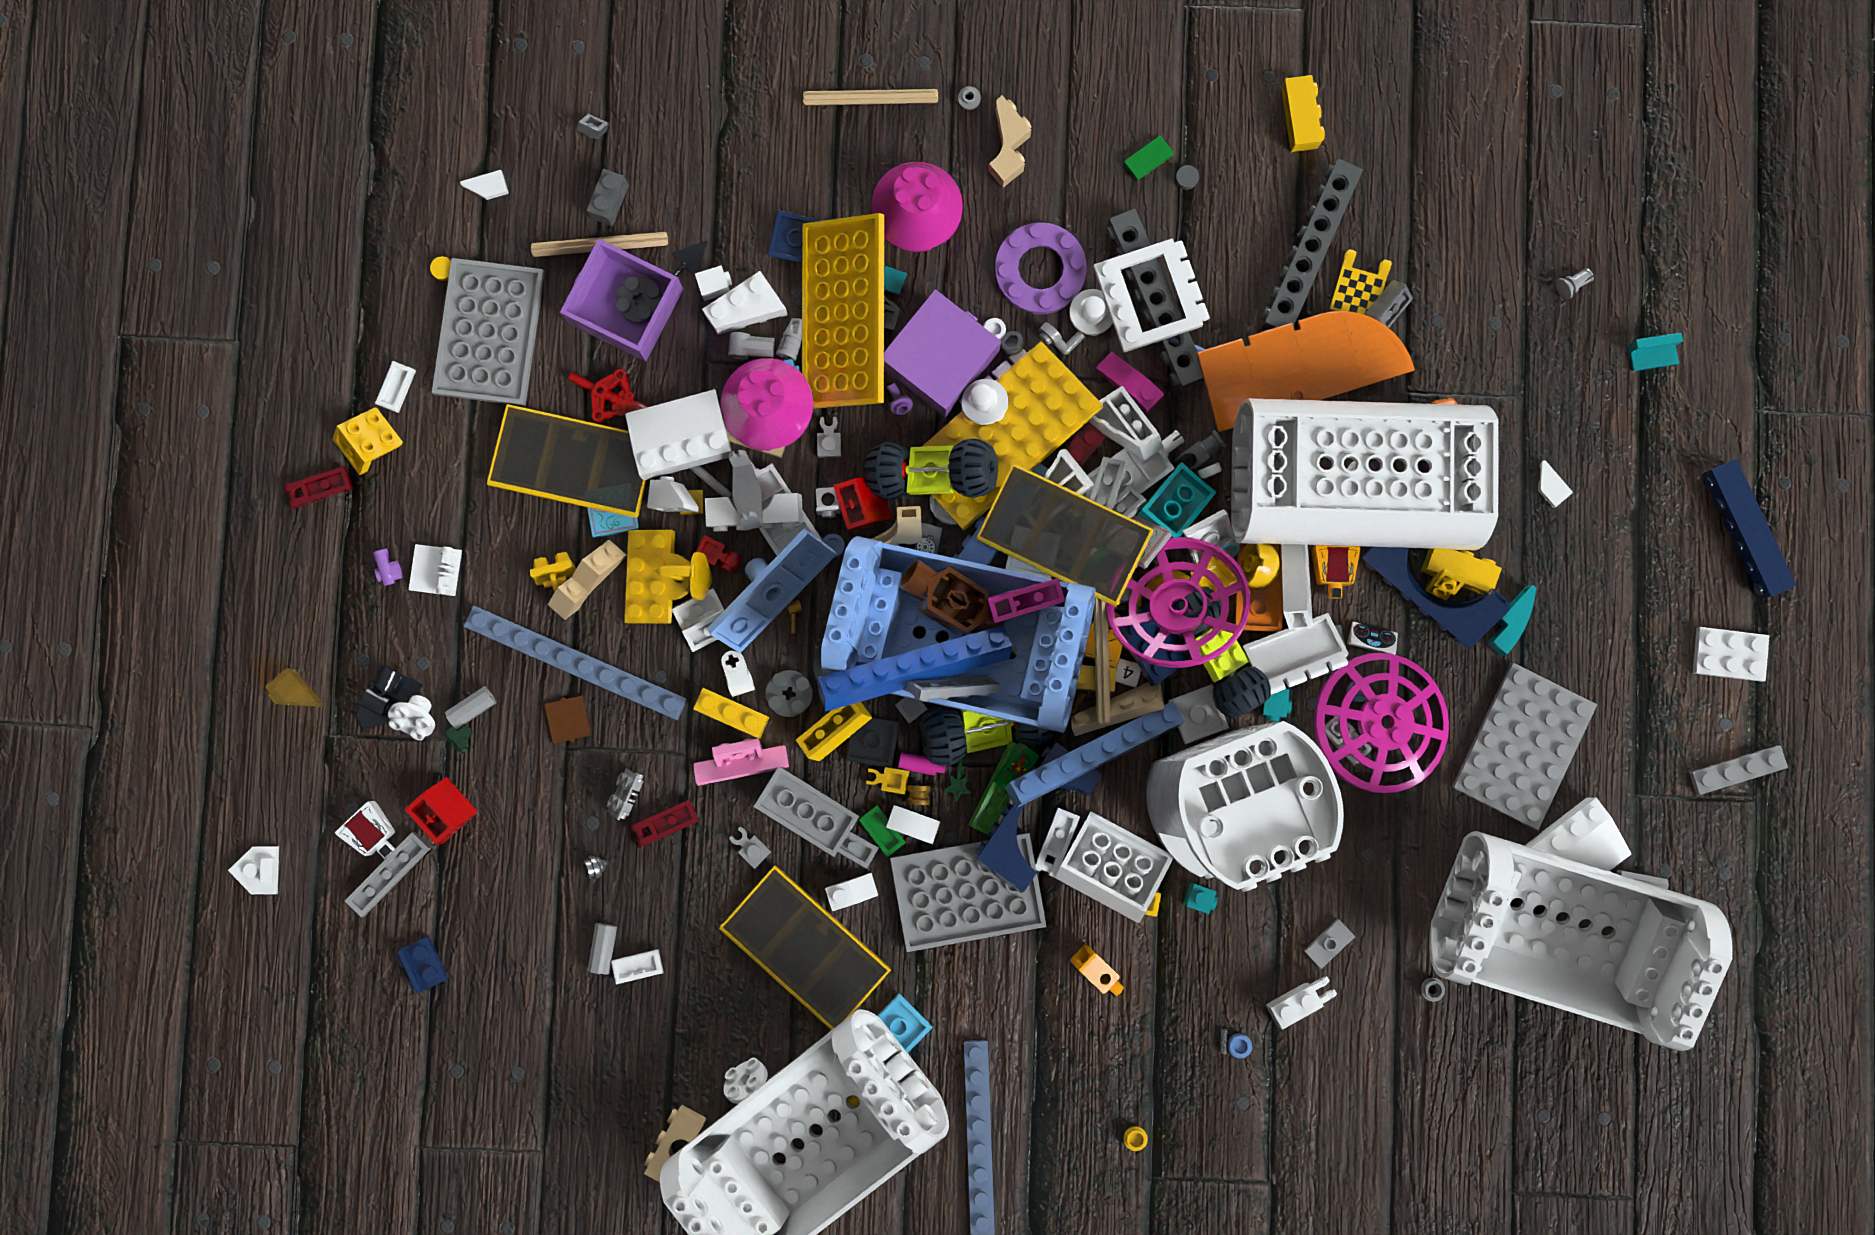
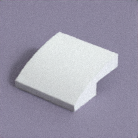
[672,588,724,652]

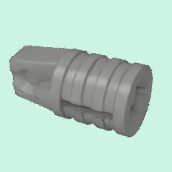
[776,318,802,361]

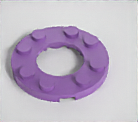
[995,223,1087,314]

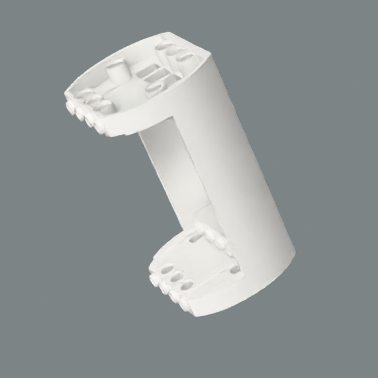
[1231,398,1498,550]
[1146,721,1344,892]
[1429,831,1732,1051]
[660,1009,949,1235]

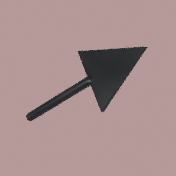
[672,241,708,276]

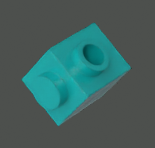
[1259,689,1292,722]
[1183,882,1218,914]

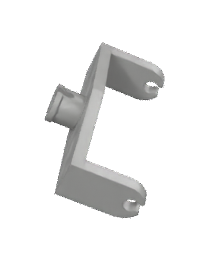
[729,450,762,530]

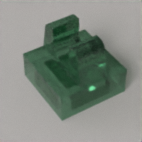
[445,725,473,755]

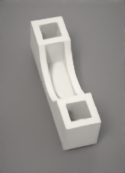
[705,493,803,532]

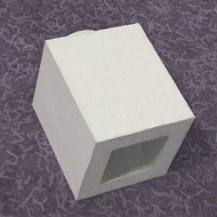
[695,266,733,301]

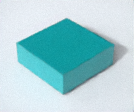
[884,266,907,296]

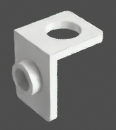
[816,487,841,518]

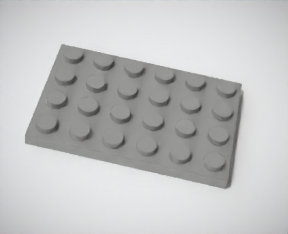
[432,258,545,406]
[1451,663,1597,830]
[890,833,1046,952]

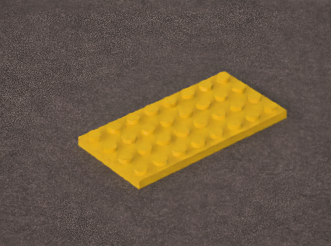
[802,213,884,408]
[922,341,1103,531]

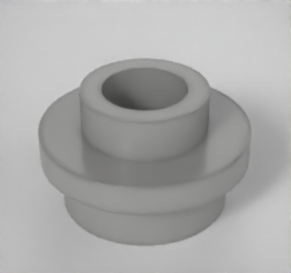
[958,86,981,110]
[1420,977,1445,1002]

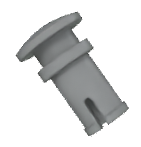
[1555,268,1594,300]

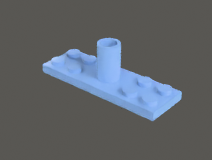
[707,529,837,653]

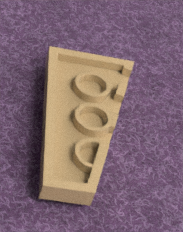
[1071,682,1165,736]

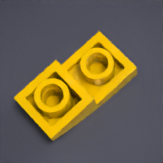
[1425,569,1466,601]

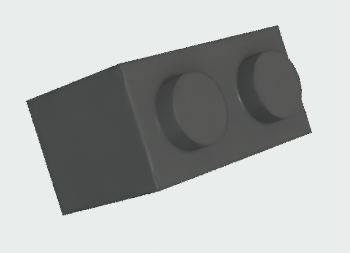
[587,169,629,227]

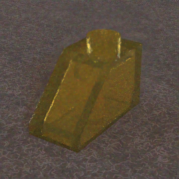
[265,668,324,707]

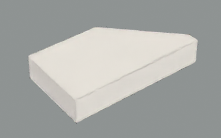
[460,170,509,200]
[1538,460,1573,508]

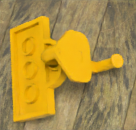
[625,530,713,624]

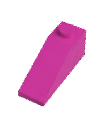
[1095,352,1164,415]
[987,578,1065,623]

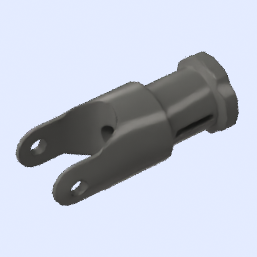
[1173,430,1227,471]

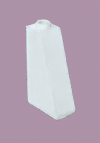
[1281,544,1313,630]

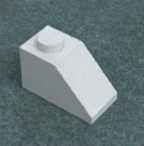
[647,476,699,512]
[825,873,878,911]

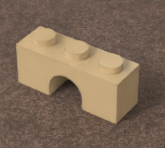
[644,1105,707,1182]

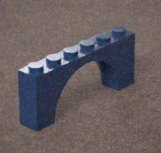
[1362,546,1510,649]
[974,743,1102,893]

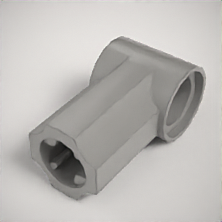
[728,332,775,360]

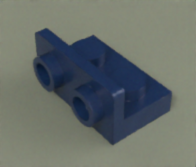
[397,936,449,994]

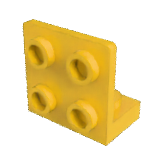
[332,408,403,475]

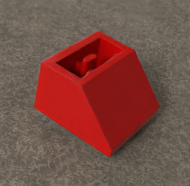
[833,477,892,533]
[404,777,478,845]

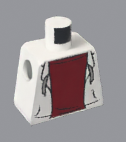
[335,801,395,859]

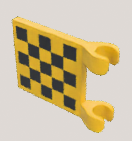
[1329,250,1392,315]

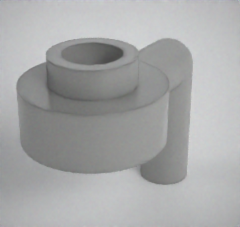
[1039,322,1085,355]

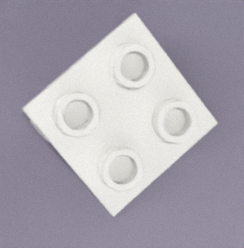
[409,544,462,596]

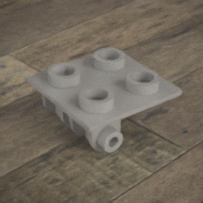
[607,768,644,820]

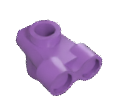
[372,548,403,586]

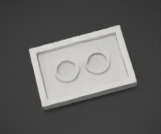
[1693,627,1769,682]

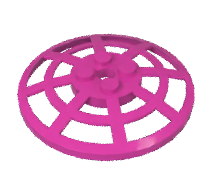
[1106,537,1250,668]
[1314,653,1449,793]

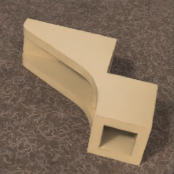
[988,95,1031,188]
[872,506,922,546]
[548,540,626,620]

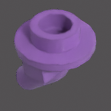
[887,382,913,415]

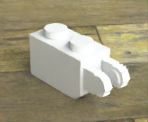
[1266,976,1337,1030]

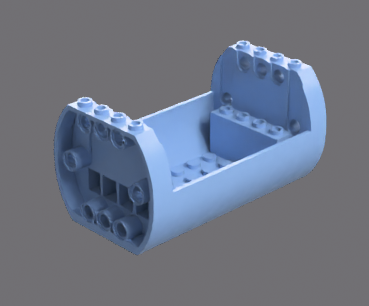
[821,536,1095,733]

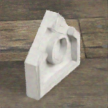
[228,846,279,894]

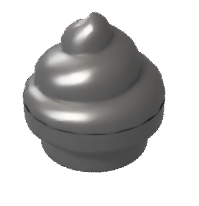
[582,856,608,879]

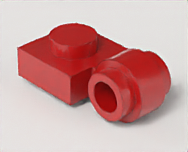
[696,535,741,573]

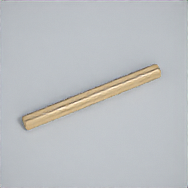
[803,89,938,105]
[531,232,668,257]
[1093,583,1110,724]

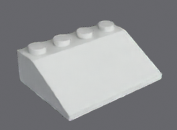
[626,389,732,480]
[1524,798,1631,872]
[1055,812,1173,923]

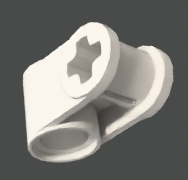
[721,651,755,697]

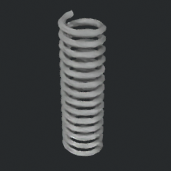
[1220,1029,1227,1054]

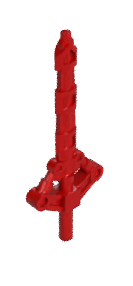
[568,369,648,423]

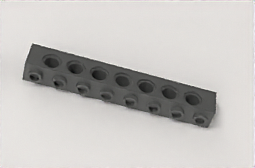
[1260,158,1363,330]
[1106,208,1204,391]

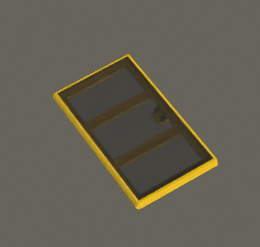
[487,404,647,518]
[976,463,1154,607]
[719,865,891,1030]

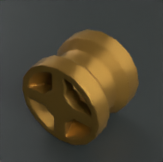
[906,785,930,805]

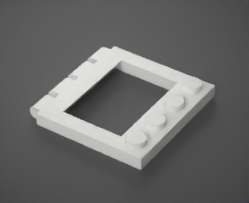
[1093,238,1210,353]

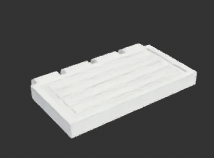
[1242,613,1348,695]

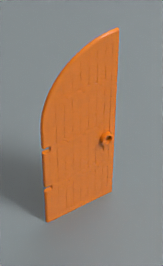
[1197,311,1415,432]

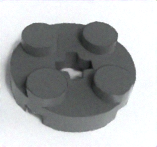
[616,277,663,324]
[766,670,813,717]

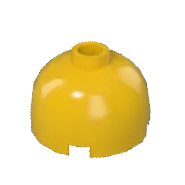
[1240,543,1281,588]

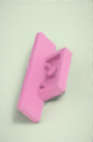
[694,738,789,785]

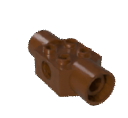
[899,559,1005,635]

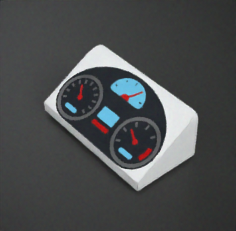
[1347,622,1398,655]

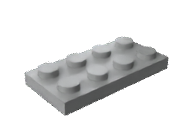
[754,766,859,857]

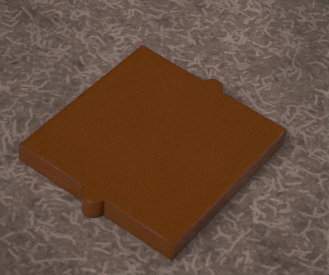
[544,696,591,744]

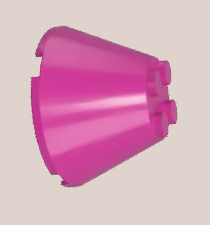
[872,162,963,252]
[720,358,813,451]

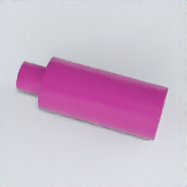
[898,752,946,776]

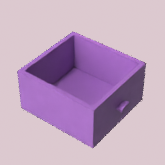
[560,239,683,362]
[884,289,1001,418]

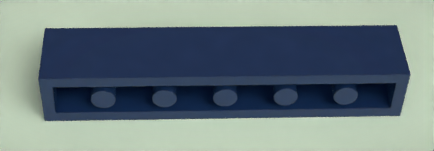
[1702,459,1797,599]

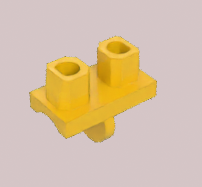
[530,552,576,591]

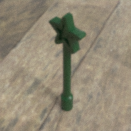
[944,717,970,801]

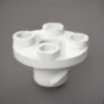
[1069,289,1113,336]
[962,379,1008,425]
[388,695,435,740]
[724,1058,767,1104]

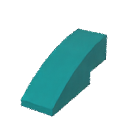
[1486,585,1536,656]

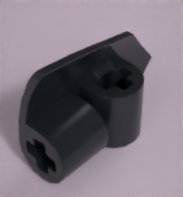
[356,665,423,729]

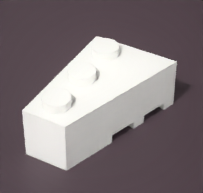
[702,271,788,335]
[1087,386,1164,460]
[1022,449,1094,527]

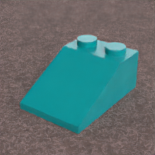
[1136,462,1216,538]

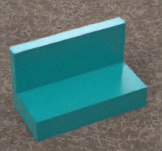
[1628,333,1683,371]

